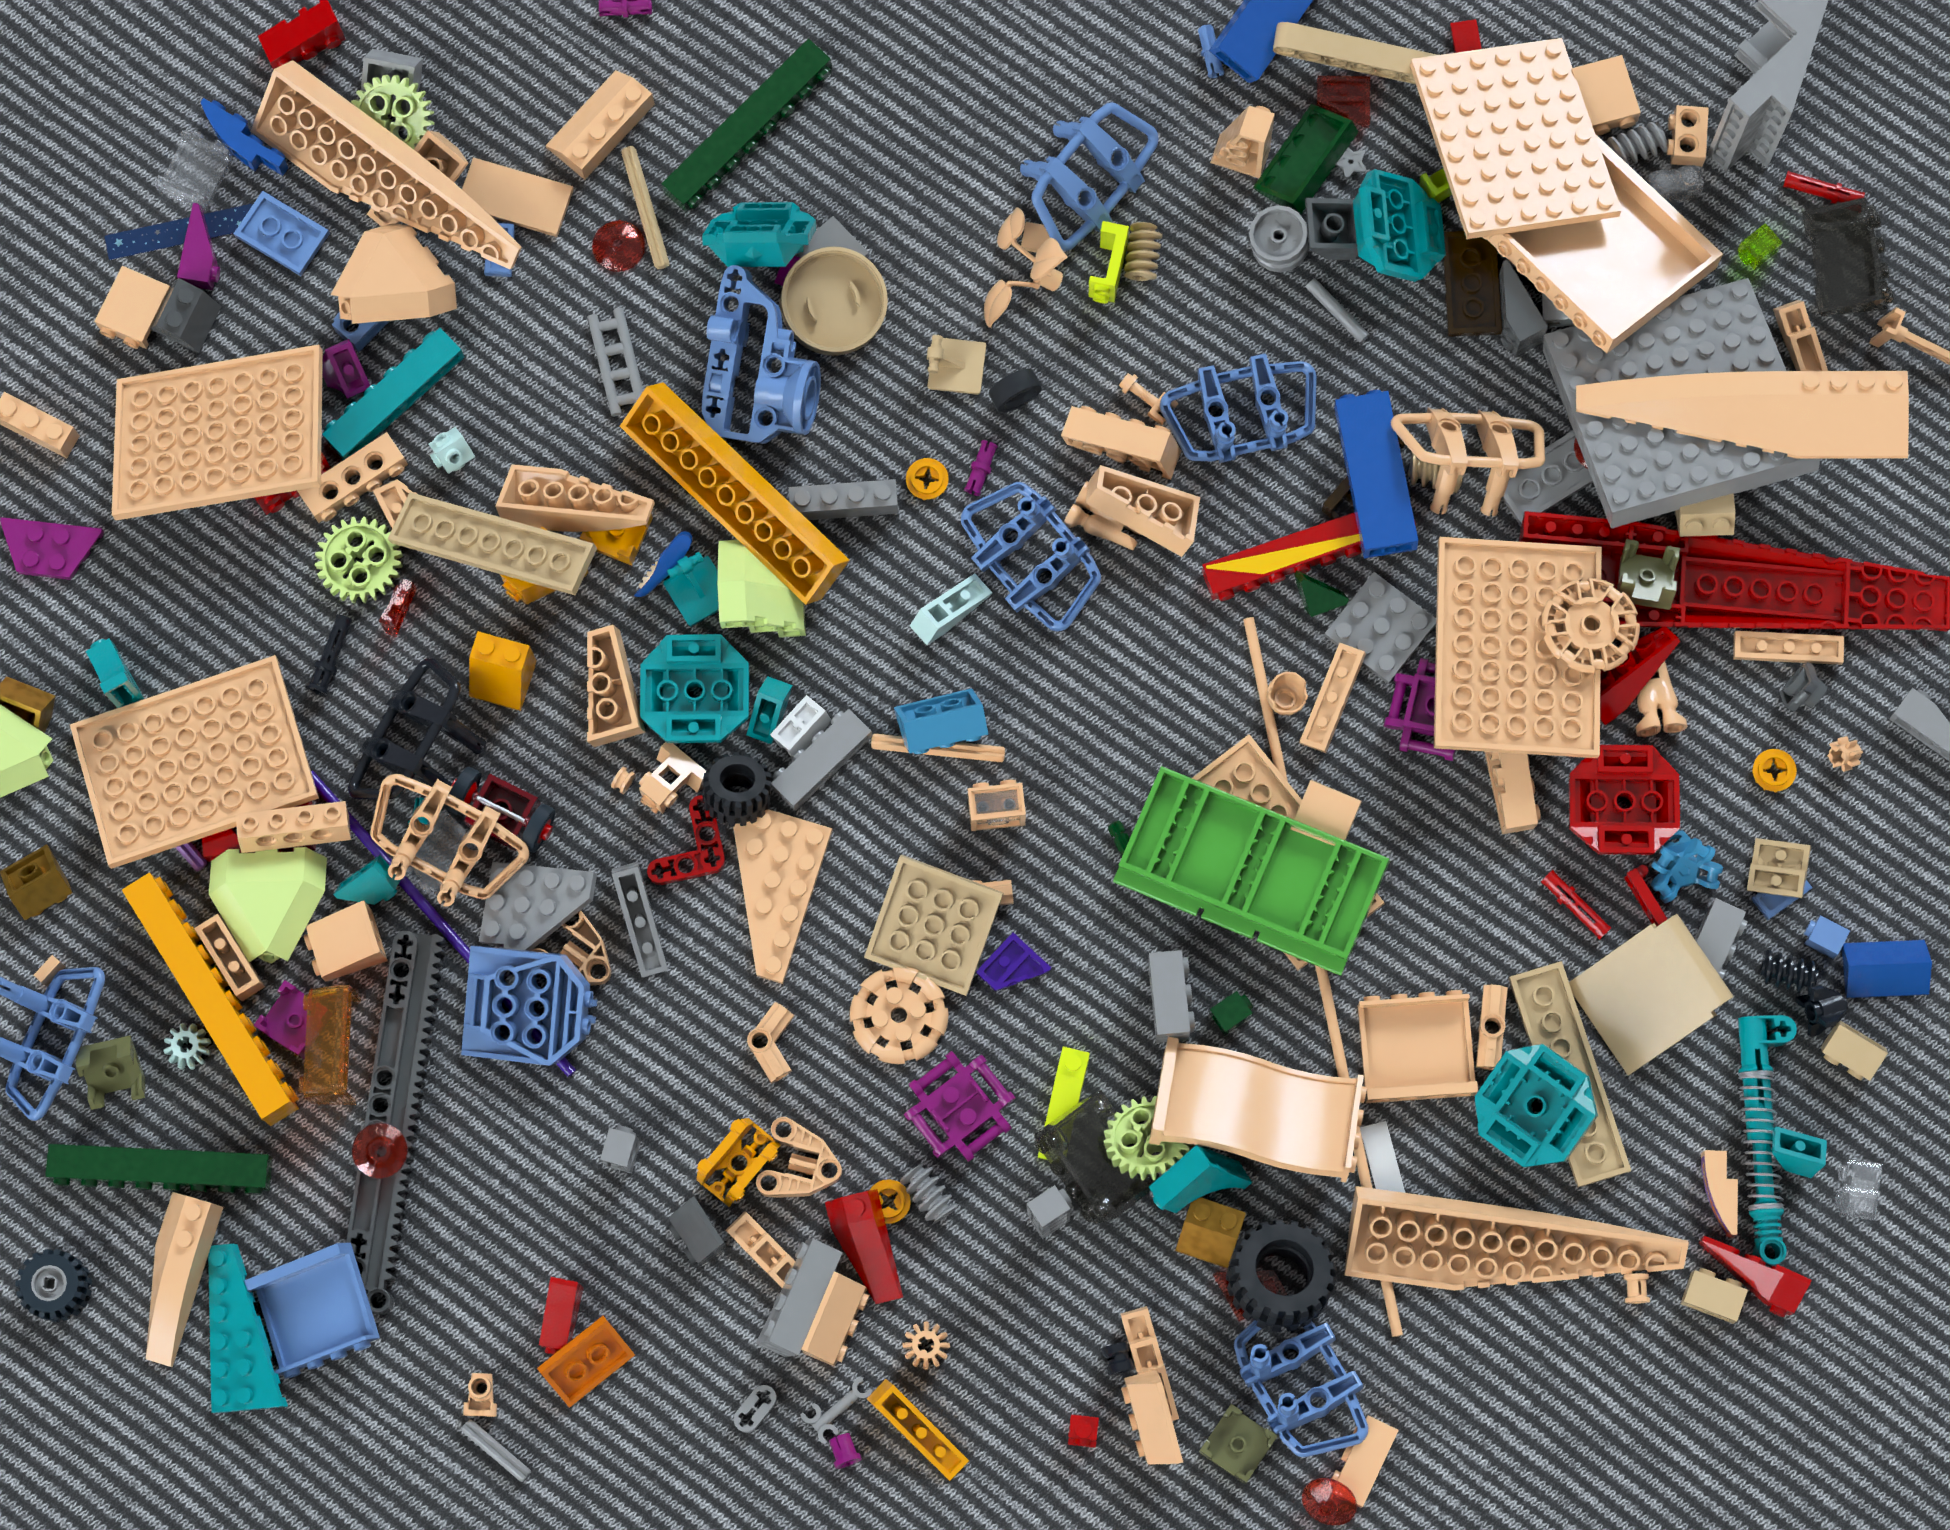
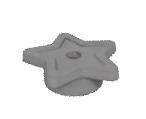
[1335,147,1366,179]

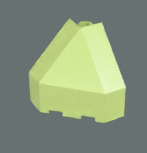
[717,540,806,638]
[0,704,53,798]
[209,847,327,964]

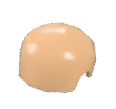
[1267,671,1308,716]

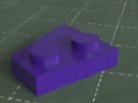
[976,932,1052,992]

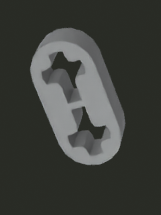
[734,1385,777,1433]

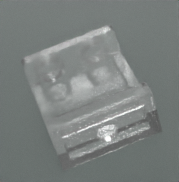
[154,130,234,213]
[406,810,485,896]

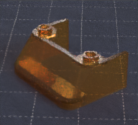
[299,985,361,1105]

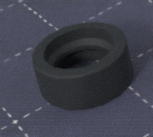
[989,368,1042,413]

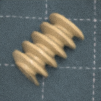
[1124,222,1162,281]
[1407,453,1463,493]

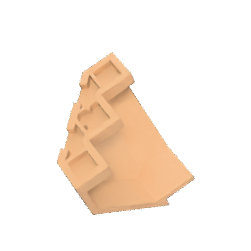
[331,223,457,324]

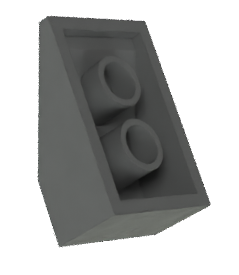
[1499,259,1548,357]

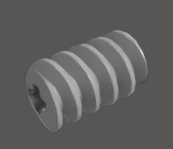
[1607,122,1667,164]
[900,1162,958,1225]

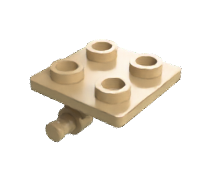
[926,335,986,395]

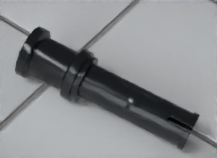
[305,614,353,696]

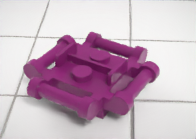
[1383,658,1456,761]
[904,1051,1016,1162]

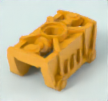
[697,1118,781,1207]

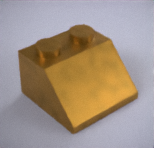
[0,676,55,733]
[0,844,72,920]
[1175,1197,1246,1269]

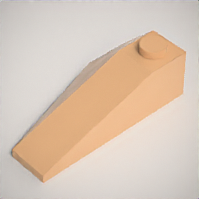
[367,130,468,226]

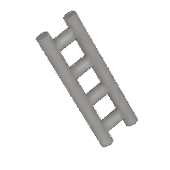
[587,308,644,417]

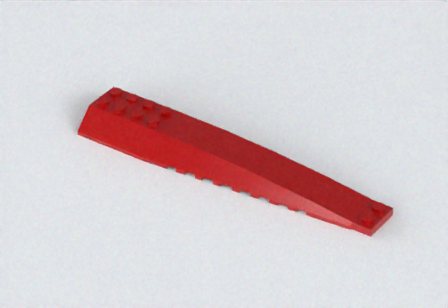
[1519,511,1950,631]

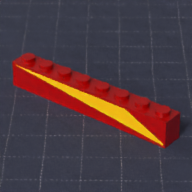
[1202,512,1416,601]

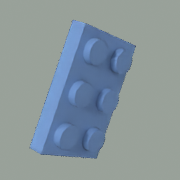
[233,191,330,276]

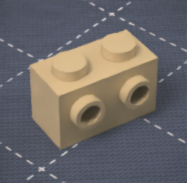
[1821,1020,1888,1081]
[1680,1268,1748,1324]

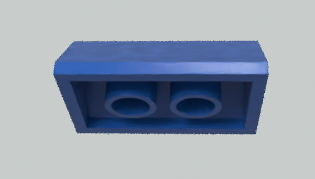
[1842,940,1932,998]

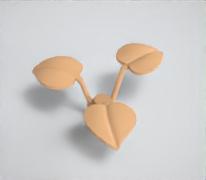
[984,207,1068,329]

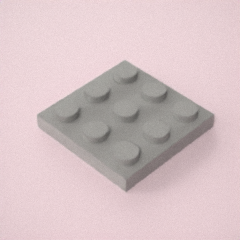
[1324,572,1436,684]

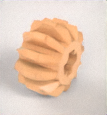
[903,1322,950,1370]

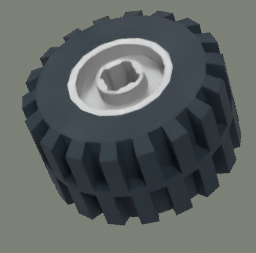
[15,1249,92,1322]

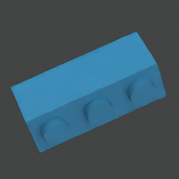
[894,688,988,754]

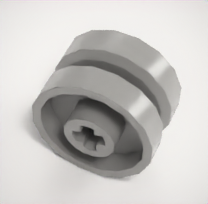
[1249,205,1309,273]

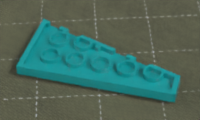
[208,1244,288,1413]

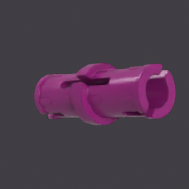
[599,0,652,18]
[964,440,998,496]

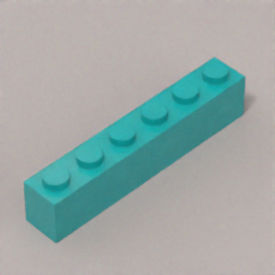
[322,328,465,460]

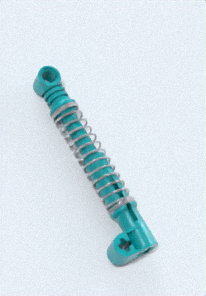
[1738,1015,1797,1267]

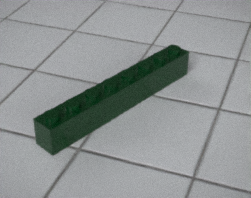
[661,38,832,213]
[45,1144,273,1195]

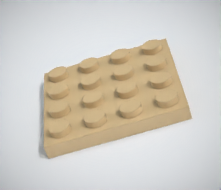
[864,855,1004,996]

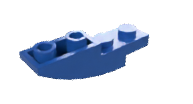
[201,98,288,176]

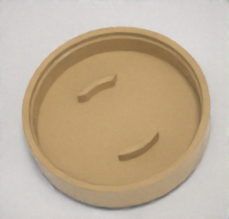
[780,247,888,356]

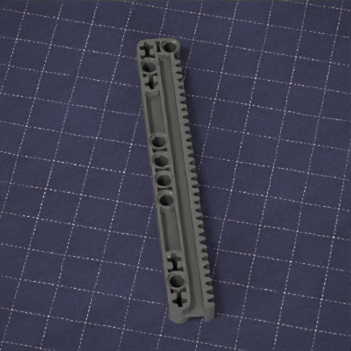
[346,931,447,1315]

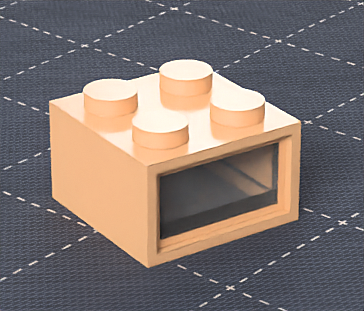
[968,780,1026,831]

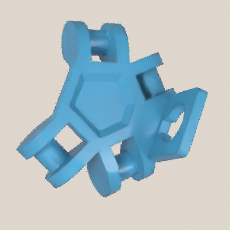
[1651,830,1723,903]

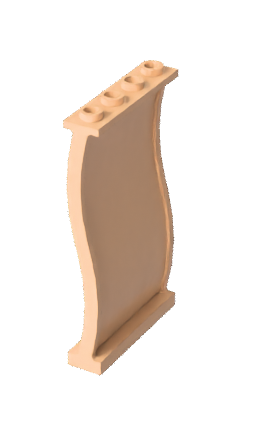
[1149,1037,1367,1182]

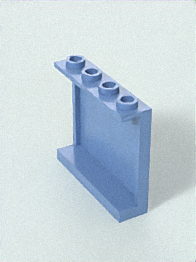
[244,1243,380,1379]

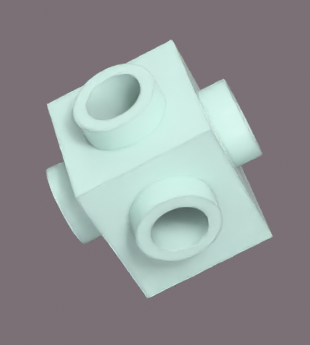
[429,427,475,474]

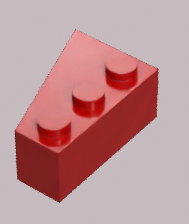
[257,0,346,70]

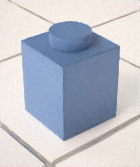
[1804,915,1850,959]

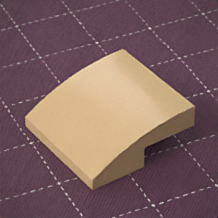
[1747,838,1811,898]

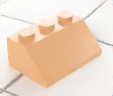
[801,1272,869,1367]
[1121,1370,1183,1464]

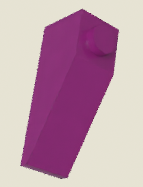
[177,203,220,290]

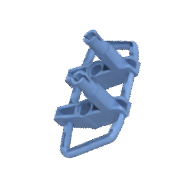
[1020,102,1159,251]
[1160,353,1316,463]
[961,482,1101,631]
[0,967,105,1121]
[1234,1320,1368,1457]

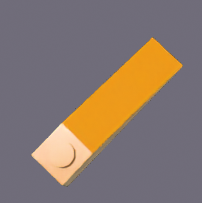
[867,1379,969,1481]

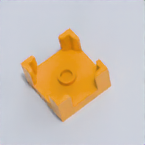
[580,514,653,566]

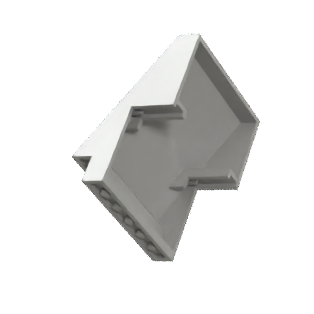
[1707,0,1828,172]

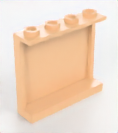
[1358,990,1478,1103]

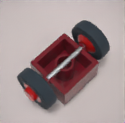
[446,767,556,853]

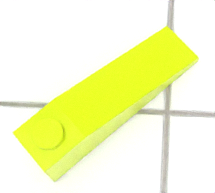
[1038,1047,1090,1164]

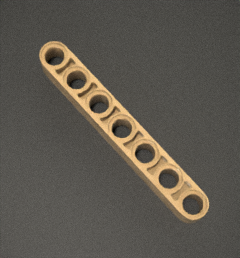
[1273,22,1436,84]

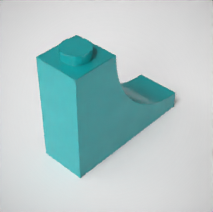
[85,638,144,708]
[1149,1145,1252,1213]

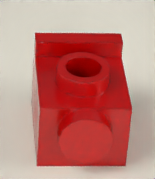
[1068,1415,1099,1448]

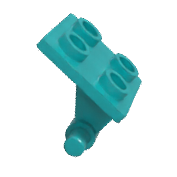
[663,552,719,627]

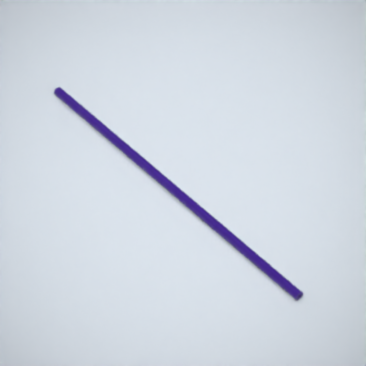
[311,770,576,1077]

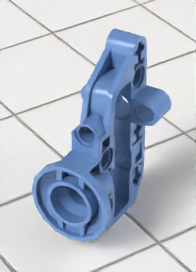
[702,265,821,444]

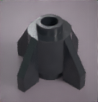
[1795,985,1848,1037]

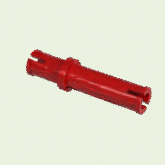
[1783,171,1865,209]
[1541,870,1612,940]

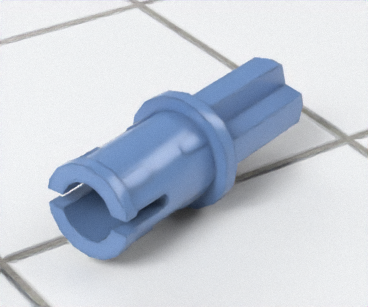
[1198,25,1225,78]

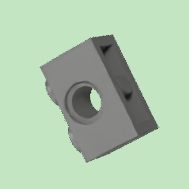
[600,1125,641,1174]

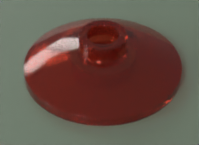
[592,220,645,272]
[352,1123,408,1179]
[1302,1478,1357,1525]

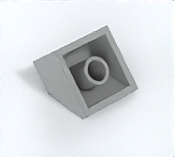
[361,49,423,113]

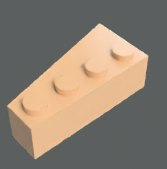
[1210,106,1275,178]
[1061,406,1181,480]
[1086,465,1200,557]
[587,625,646,747]
[1484,751,1541,834]

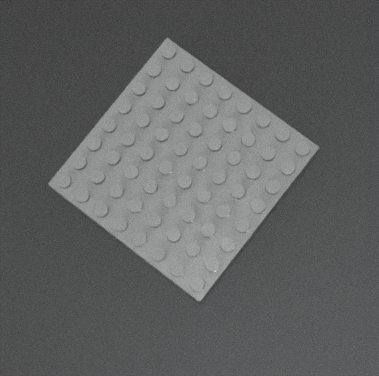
[1543,278,1820,528]

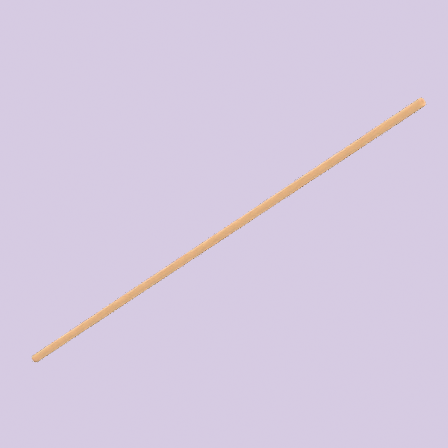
[1243,617,1403,1337]

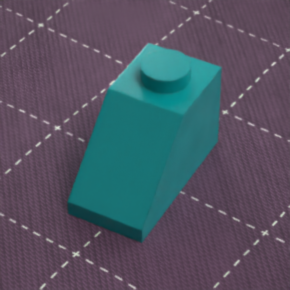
[746,676,793,744]
[333,855,401,905]
[1772,1126,1827,1178]

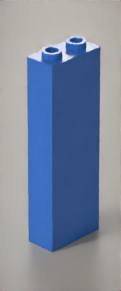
[1209,0,1313,83]
[1334,390,1418,559]

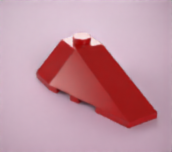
[1600,626,1680,725]
[825,1189,903,1304]
[1698,1236,1812,1317]

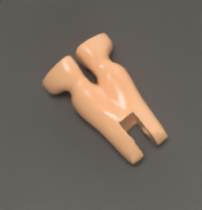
[1063,481,1142,550]
[1635,661,1688,737]

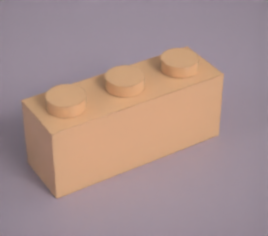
[0,392,80,458]
[194,914,265,1001]
[1329,1415,1398,1508]

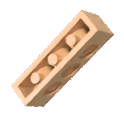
[297,432,408,523]
[236,801,351,853]

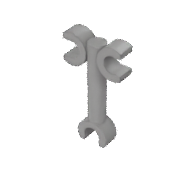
[800,1377,873,1445]

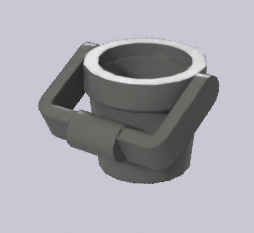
[1780,662,1828,711]

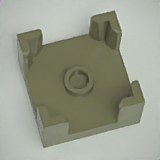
[1617,539,1680,610]
[76,1036,145,1110]
[1199,1404,1278,1484]

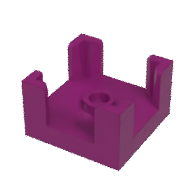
[253,980,335,1060]

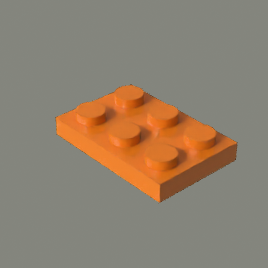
[537,1316,635,1408]

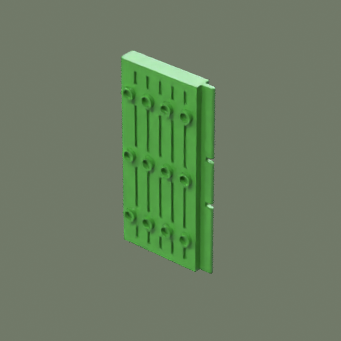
[1113,766,1390,976]

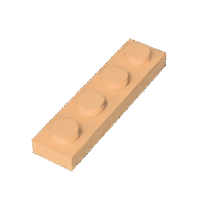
[1733,631,1844,665]
[1300,643,1366,753]

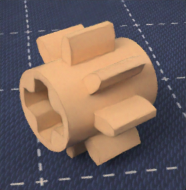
[1827,736,1863,772]

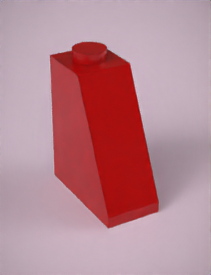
[539,1277,584,1355]

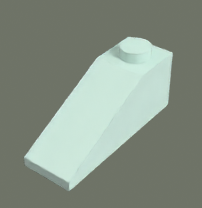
[910,573,992,645]

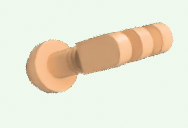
[1119,373,1178,425]

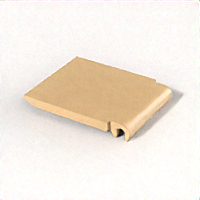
[1569,914,1734,1076]

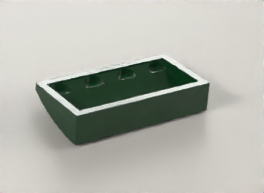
[1253,104,1359,215]

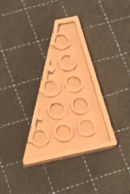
[733,809,833,984]

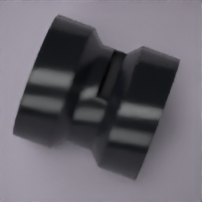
[1102,1341,1135,1376]

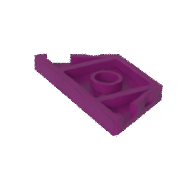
[0,517,104,580]

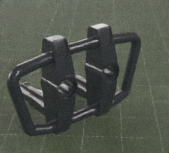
[348,658,486,799]

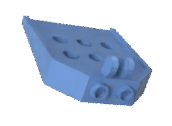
[461,945,597,1066]

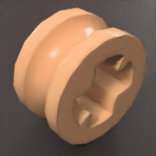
[611,766,635,794]

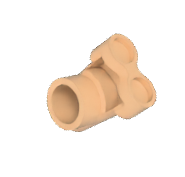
[463,1373,497,1417]

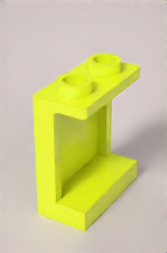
[1089,221,1129,304]

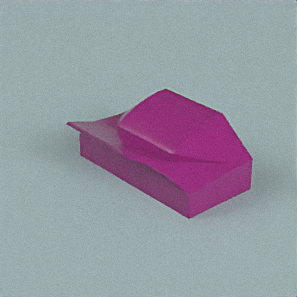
[322,339,370,398]

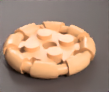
[1542,578,1640,673]
[849,967,949,1064]

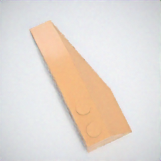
[495,464,655,532]
[146,1192,223,1367]

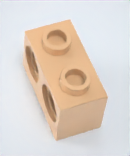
[1667,105,1709,167]

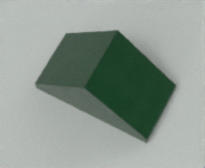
[1294,571,1349,617]

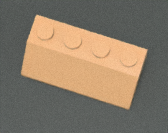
[546,70,655,180]

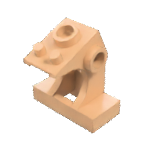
[639,742,706,814]

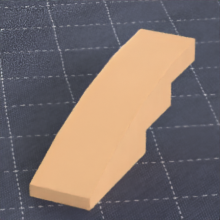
[725,1211,795,1288]
[1120,1306,1179,1421]

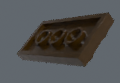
[1443,231,1502,337]

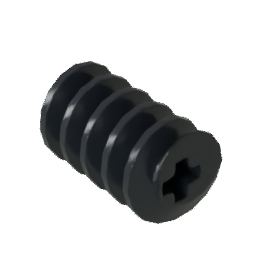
[1758,949,1819,996]

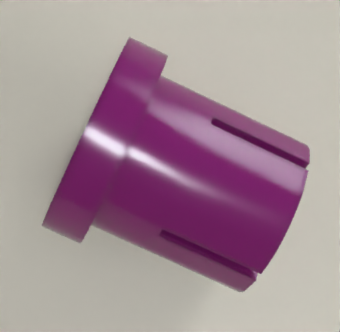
[829,1433,862,1469]

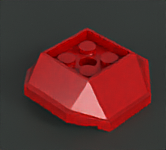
[1568,745,1680,855]

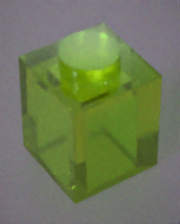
[1737,223,1783,270]

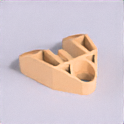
[532,911,611,986]
[756,1117,842,1198]

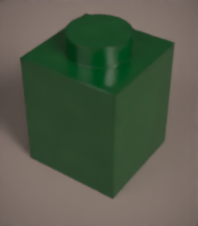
[1209,991,1253,1036]

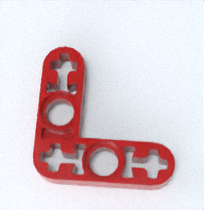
[647,795,725,885]

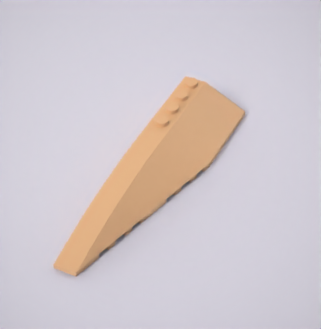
[250,60,522,269]
[1576,371,1909,459]
[1344,1186,1689,1291]

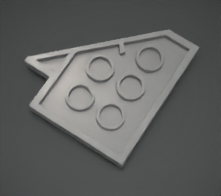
[479,862,597,951]

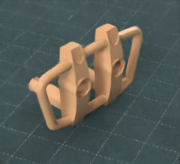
[1391,407,1545,517]
[370,774,529,906]

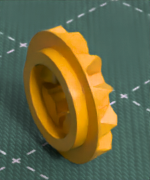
[906,458,949,501]
[1752,749,1797,793]
[870,1179,911,1224]

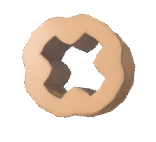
[1623,1273,1650,1304]

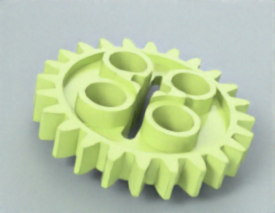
[351,75,435,149]
[315,517,403,603]
[1104,1096,1194,1181]

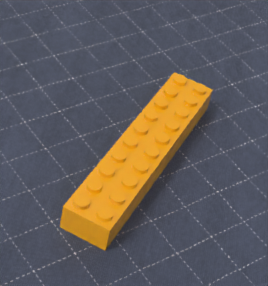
[620,382,850,605]
[122,872,299,1126]

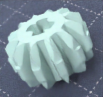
[164,1023,211,1070]

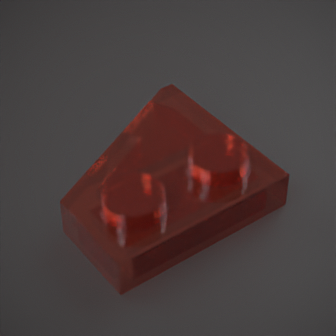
[1317,76,1370,128]
[379,579,416,637]

